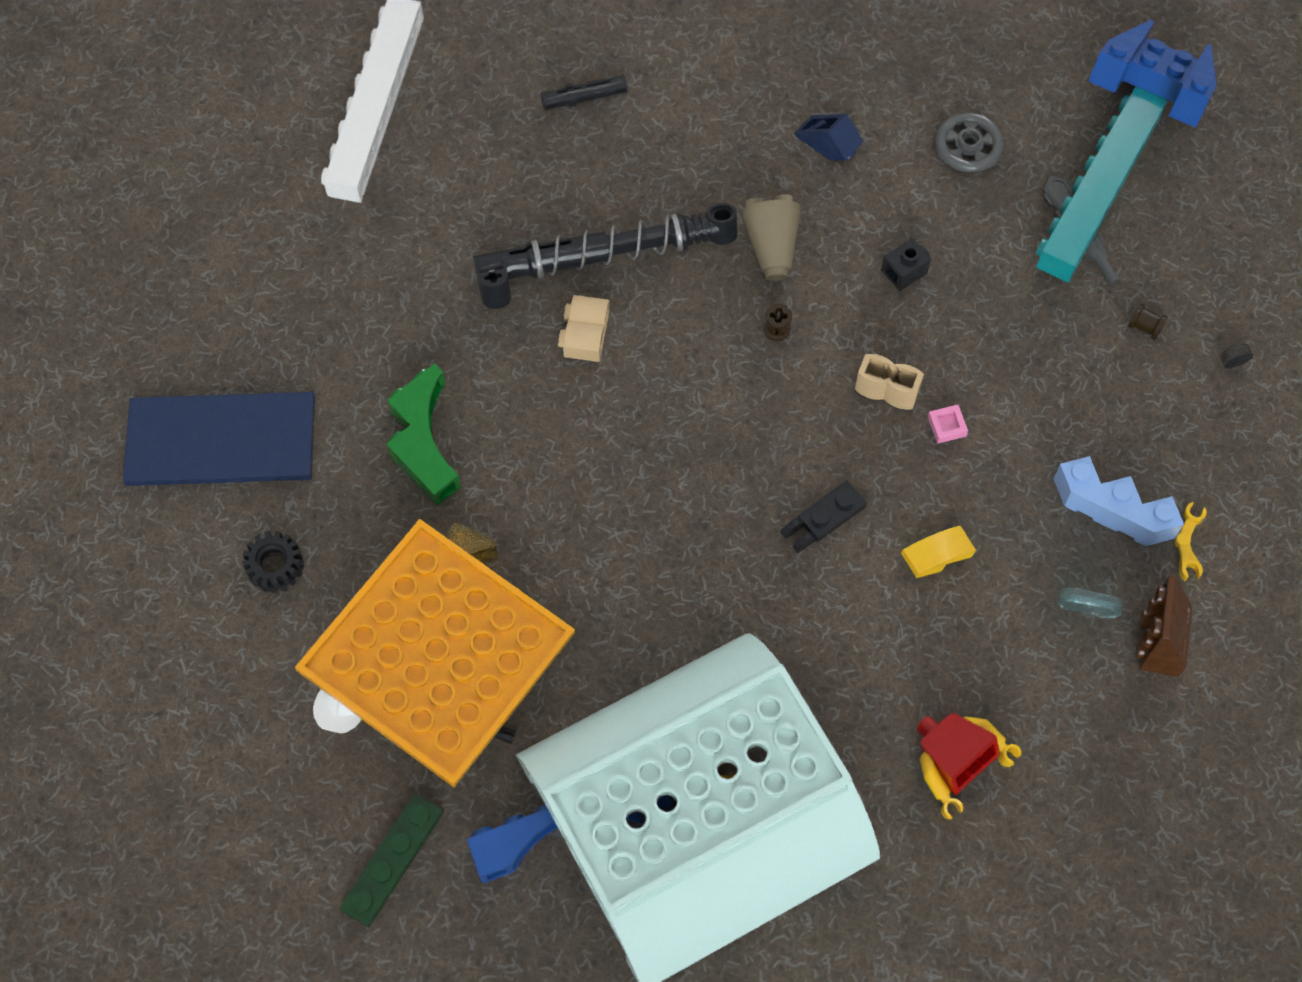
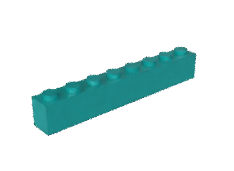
[1036,86,1168,283]

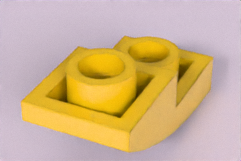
[901,526,976,578]

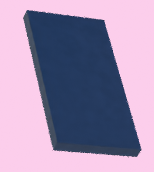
[123,392,315,486]

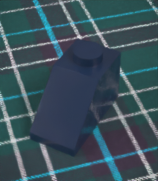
[794,114,864,161]

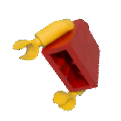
[917,713,1021,820]

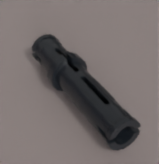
[541,74,628,111]

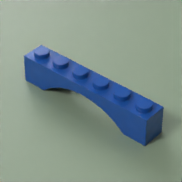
[467,795,672,884]

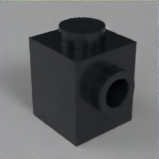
[881,238,931,291]

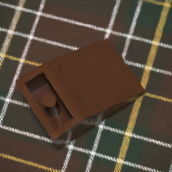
[1136,576,1192,677]

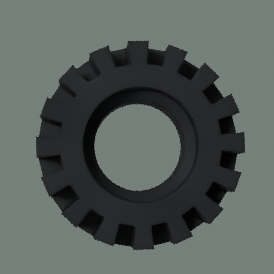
[242,531,304,593]

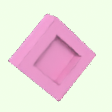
[928,405,968,444]

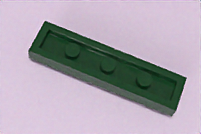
[339,793,444,928]

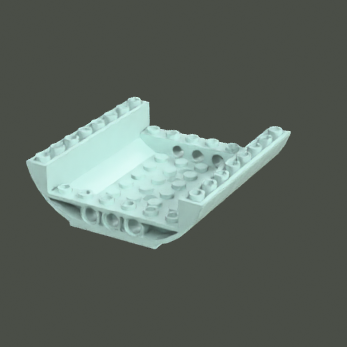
[516,633,880,982]

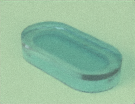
[1057,588,1123,618]

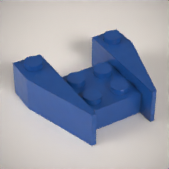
[1088,20,1217,128]

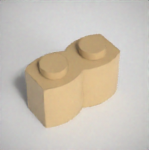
[558,295,610,362]
[855,354,924,410]

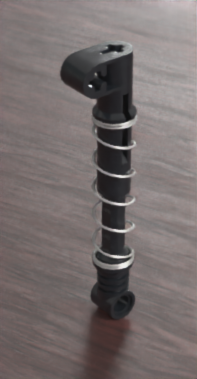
[473,203,738,309]

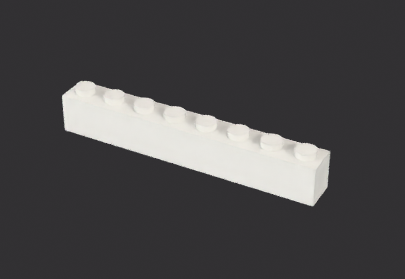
[321,0,424,203]

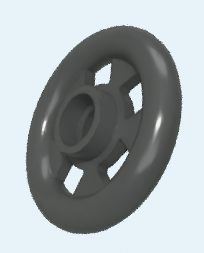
[935,113,1004,173]

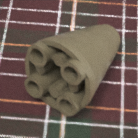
[742,194,801,281]

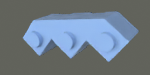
[1053,456,1184,546]

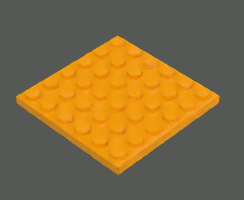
[295,519,575,787]

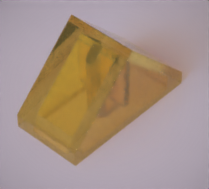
[446,522,498,562]

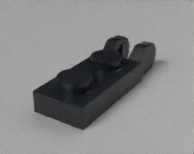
[780,480,867,553]

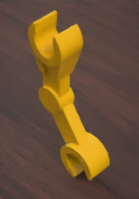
[1174,502,1207,581]

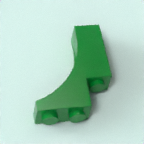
[386,363,461,506]

